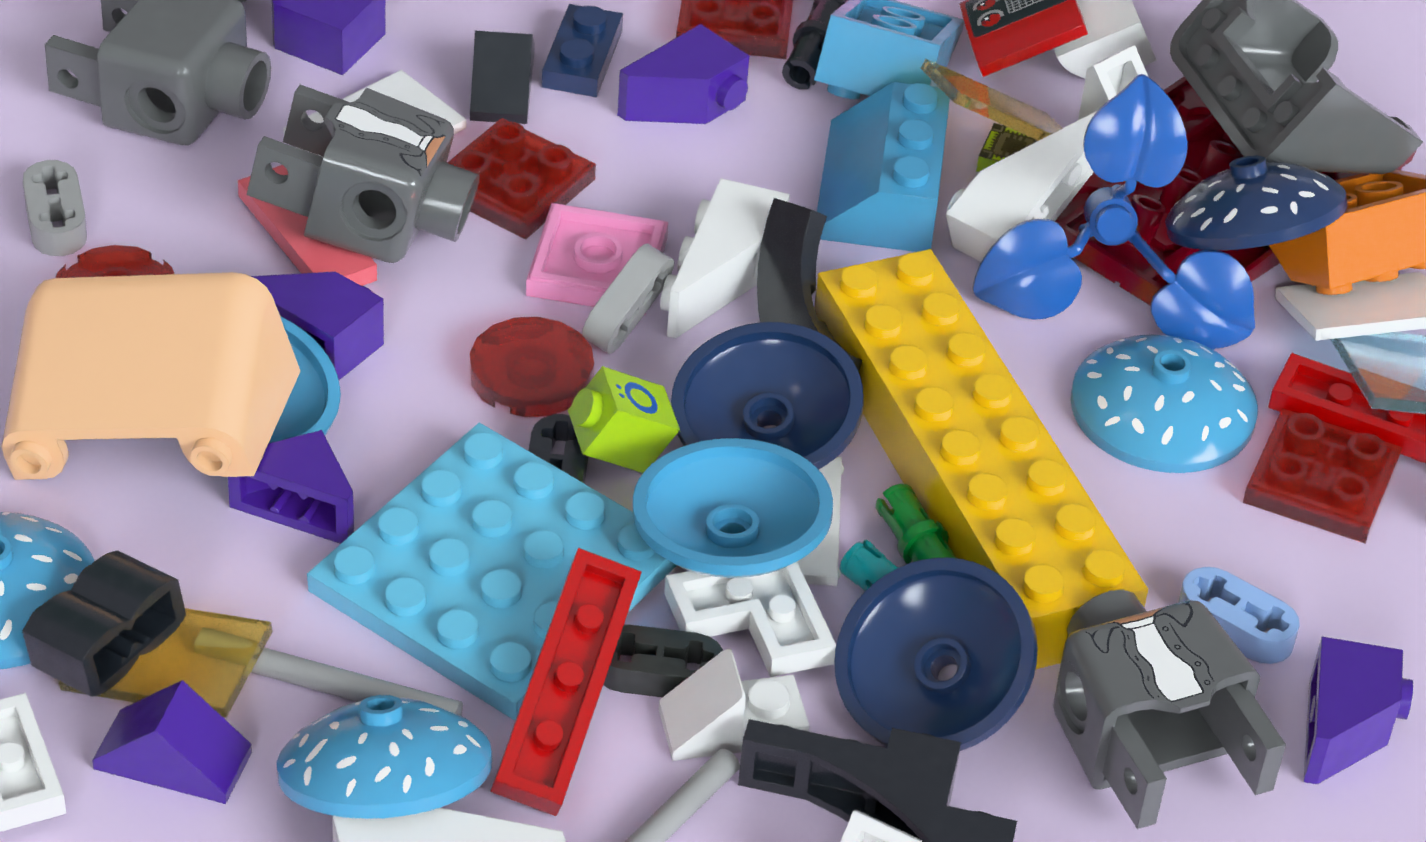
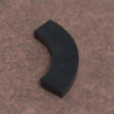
[757,198,862,371]

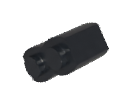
[22,550,186,697]

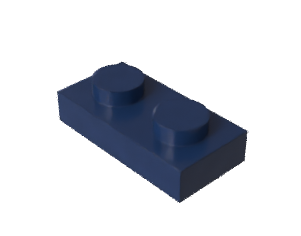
[542,4,623,98]

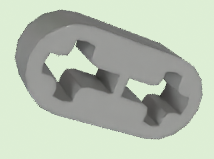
[23,160,87,256]
[582,243,674,354]

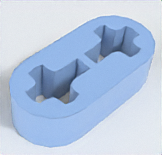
[1178,567,1300,664]

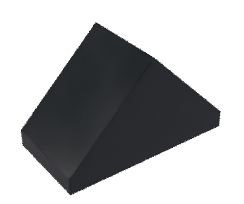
[470,30,535,124]

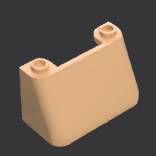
[2,272,300,480]

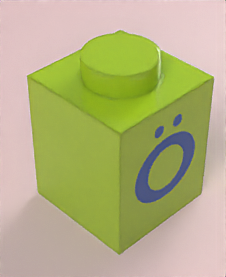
[568,366,680,473]

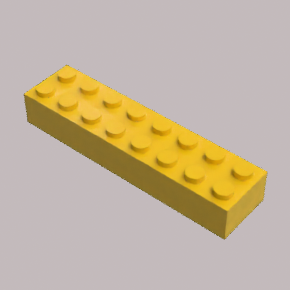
[814,249,1148,670]

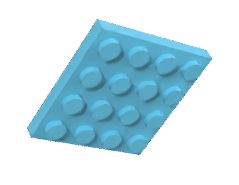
[307,422,677,721]

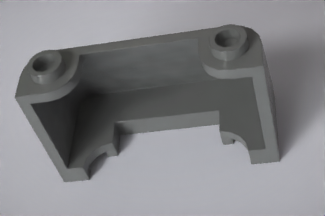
[1170,0,1423,174]

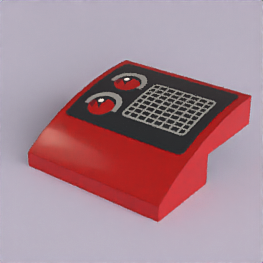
[959,0,1088,77]

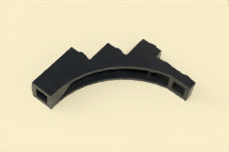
[738,719,1017,842]

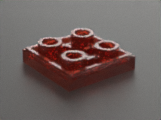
[676,0,794,59]
[447,118,596,240]
[1243,408,1402,544]

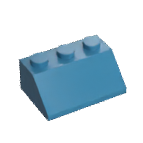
[817,82,951,252]

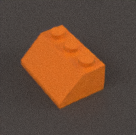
[1269,169,1426,295]

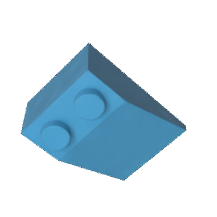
[814,0,964,100]

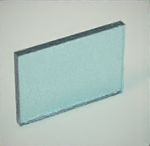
[1330,332,1426,414]

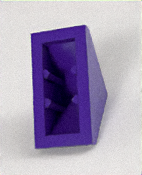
[271,0,386,75]
[228,430,354,544]
[92,680,252,804]

